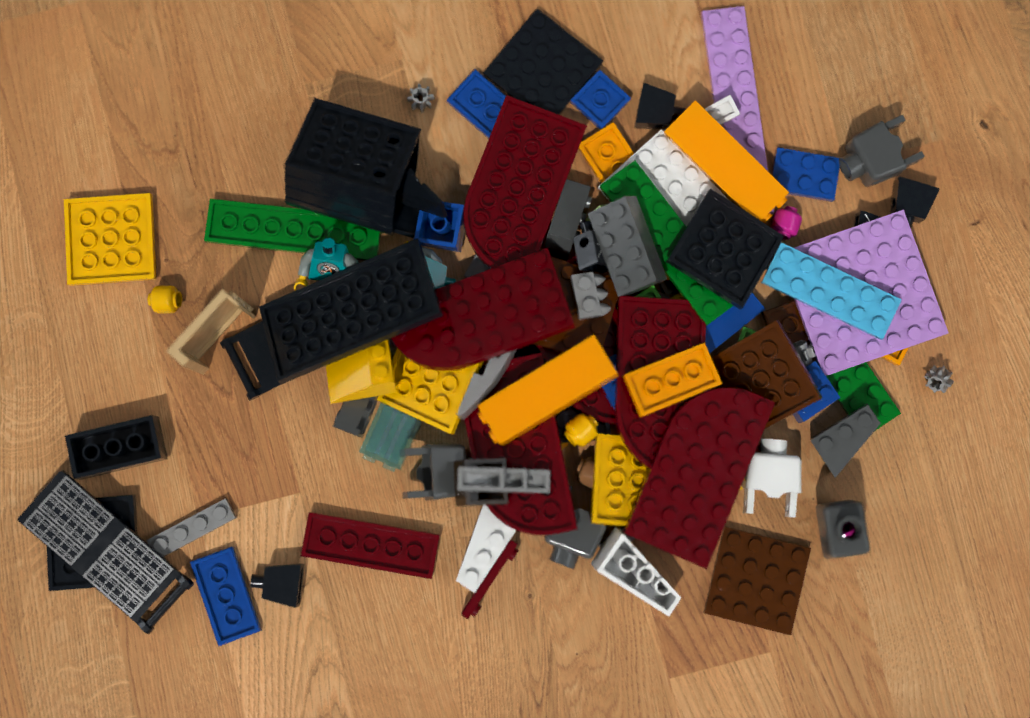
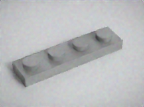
[146,498,237,557]

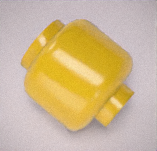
[147,285,182,314]
[564,414,598,447]

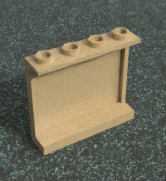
[166,289,256,375]

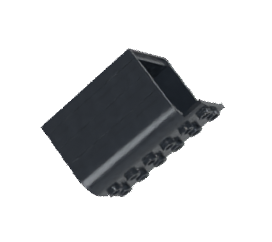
[284,98,421,238]

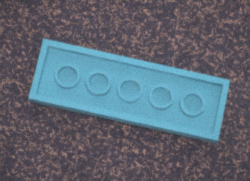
[761,242,902,340]

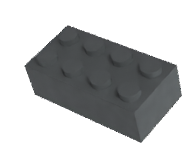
[588,196,667,297]

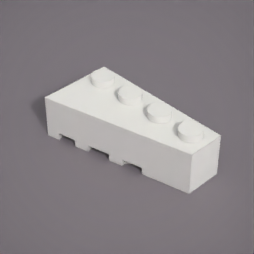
[456,505,516,593]
[591,526,681,616]

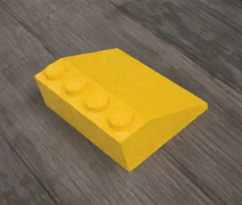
[326,339,397,404]

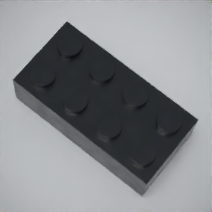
[65,415,168,480]

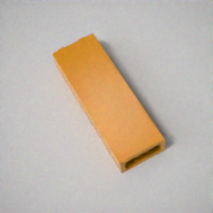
[664,100,789,223]
[477,335,619,446]

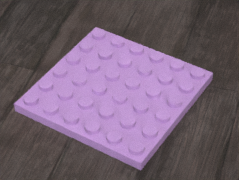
[794,210,949,376]

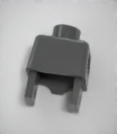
[839,115,925,187]
[400,444,472,501]
[544,485,607,569]
[816,500,870,559]

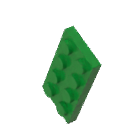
[826,362,901,431]

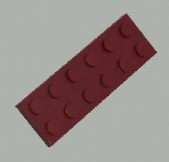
[301,512,440,579]

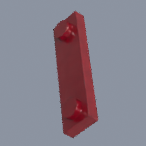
[461,539,519,619]

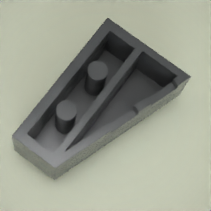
[544,179,592,261]
[333,396,378,438]
[810,403,881,478]

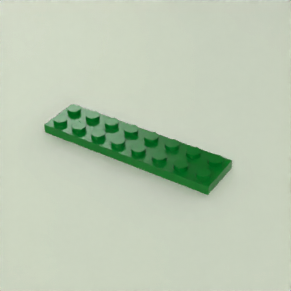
[599,160,733,326]
[204,199,381,261]

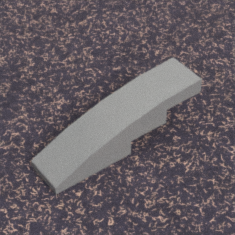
[457,349,517,420]
[458,467,550,493]

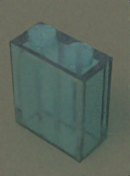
[359,403,423,472]

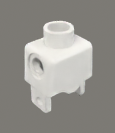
[741,439,801,518]

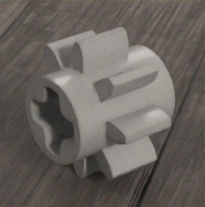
[407,84,434,113]
[793,340,815,366]
[924,365,954,393]

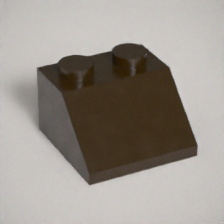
[454,458,508,506]

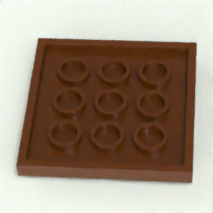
[532,257,618,353]
[711,319,823,429]
[703,527,811,635]

